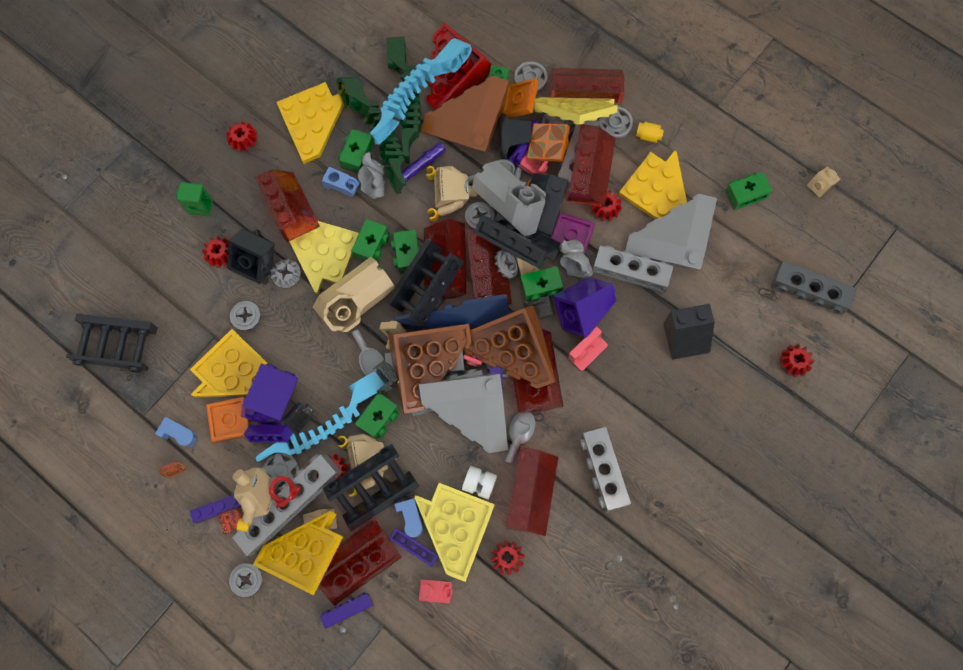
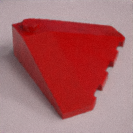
[427,22,493,110]

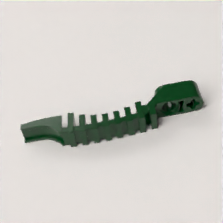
[387,36,421,163]
[336,77,406,194]

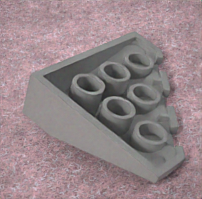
[625,194,717,271]
[419,372,508,453]

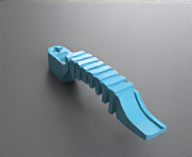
[370,38,472,145]
[255,368,390,462]

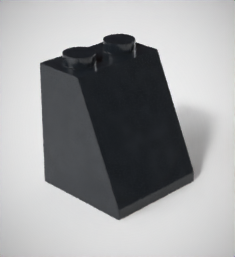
[663,304,715,360]

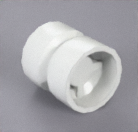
[462,466,497,500]

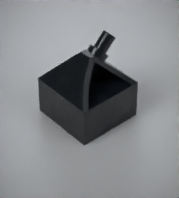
[227,229,275,284]

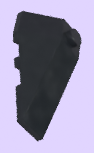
[529,174,568,237]

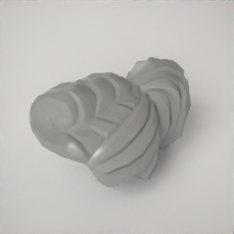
[358,152,385,199]
[560,240,593,280]

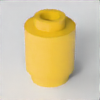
[636,122,664,143]

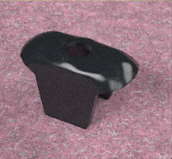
[498,113,532,160]

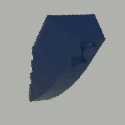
[393,294,509,331]

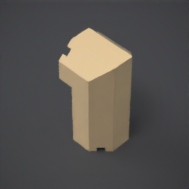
[313,257,395,332]

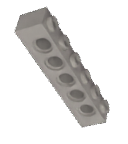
[232,454,342,556]

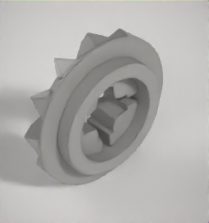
[465,202,494,229]
[495,249,519,279]
[271,259,301,288]
[230,301,261,331]
[229,563,263,597]

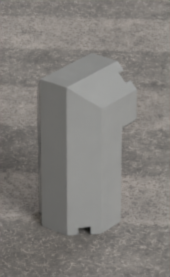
[472,161,546,236]

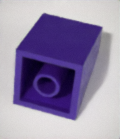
[553,277,617,338]
[241,363,298,425]

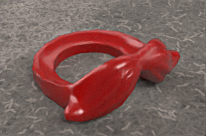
[269,476,301,509]

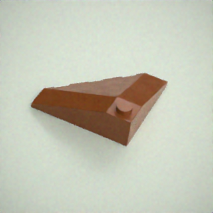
[421,76,509,152]
[464,306,556,388]
[388,324,471,414]

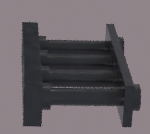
[474,212,561,269]
[386,239,464,328]
[66,314,158,373]
[323,444,419,531]

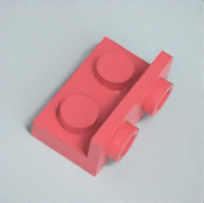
[568,327,608,371]

